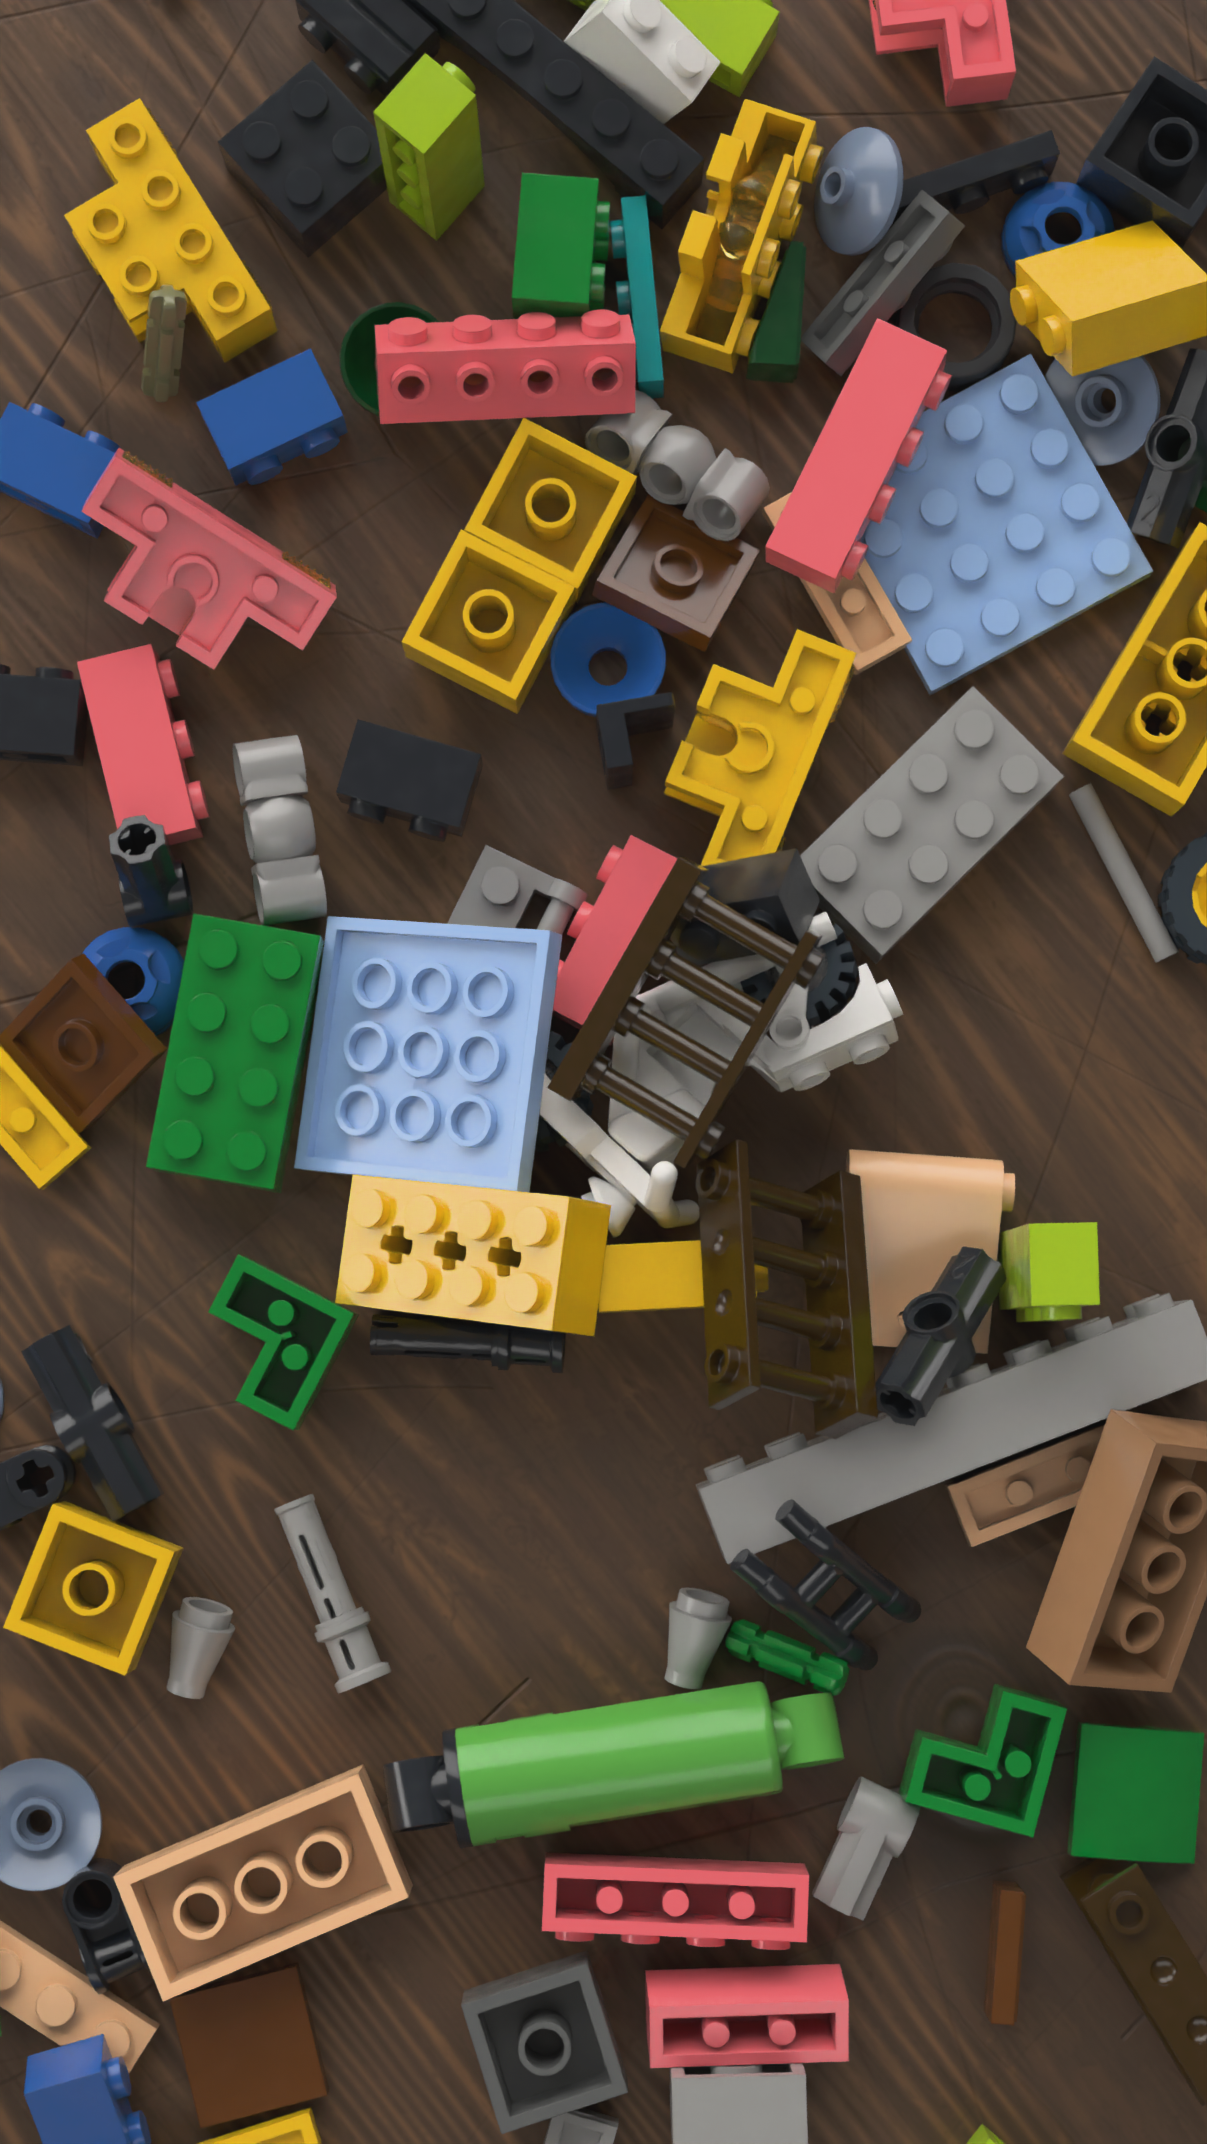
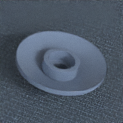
[814,127,904,256]
[1045,355,1161,466]
[0,1758,102,1891]

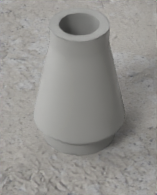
[664,1588,732,1689]
[166,1597,235,1699]

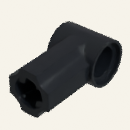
[109,815,194,927]

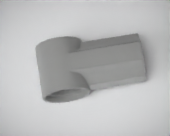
[812,1776,920,1920]

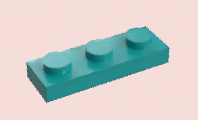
[610,195,664,399]

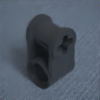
[0,1444,76,1531]
[62,1858,151,1994]

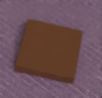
[592,494,760,652]
[0,953,168,1134]
[170,1962,329,2128]

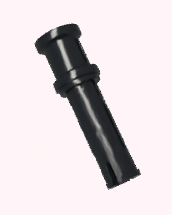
[370,1314,566,1373]

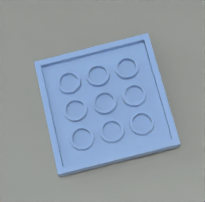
[860,354,1153,695]
[294,916,562,1192]

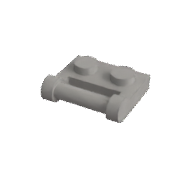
[447,845,588,934]

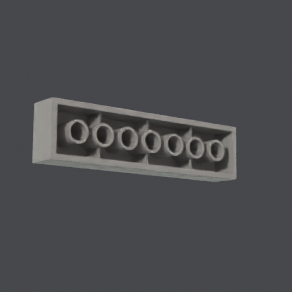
[695,1292,1207,1564]

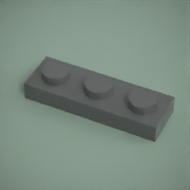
[801,190,965,376]

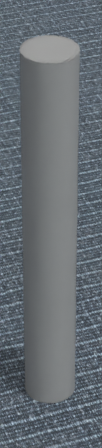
[1069,783,1179,963]

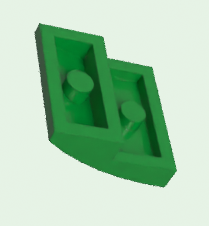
[1067,1721,1205,1864]

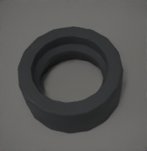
[896,263,1017,392]

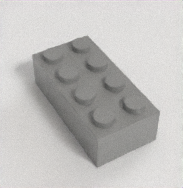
[800,686,1064,964]

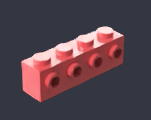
[375,309,636,424]
[765,318,952,594]
[542,1852,809,1950]

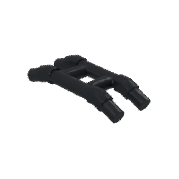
[730,1499,922,1671]

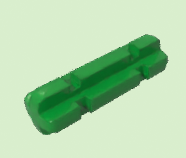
[725,1619,850,1696]

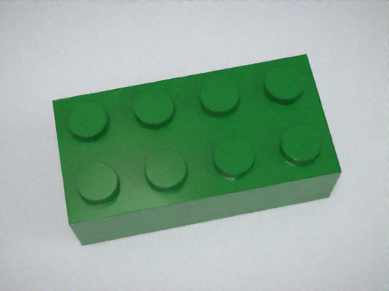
[146,913,324,1193]

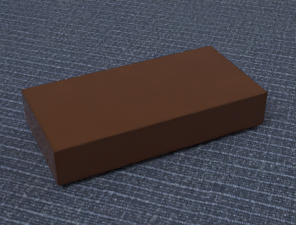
[984,1880,1026,2026]

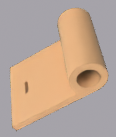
[845,1149,1015,1354]

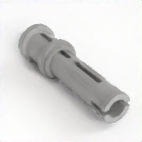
[274,1494,392,1694]

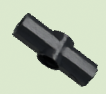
[1127,348,1207,549]
[876,1246,1006,1426]
[21,1325,164,1522]

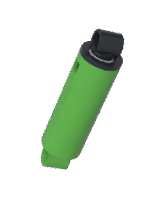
[383,1681,845,1848]

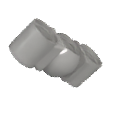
[585,390,770,541]
[233,735,327,926]

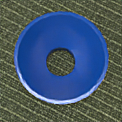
[1001,182,1115,278]
[551,603,666,717]
[82,927,184,1036]

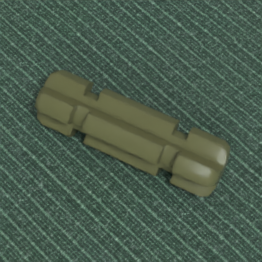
[141,285,187,402]

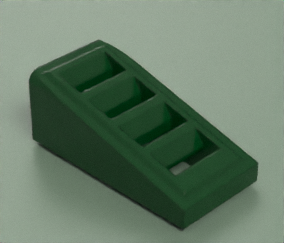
[746,241,807,383]

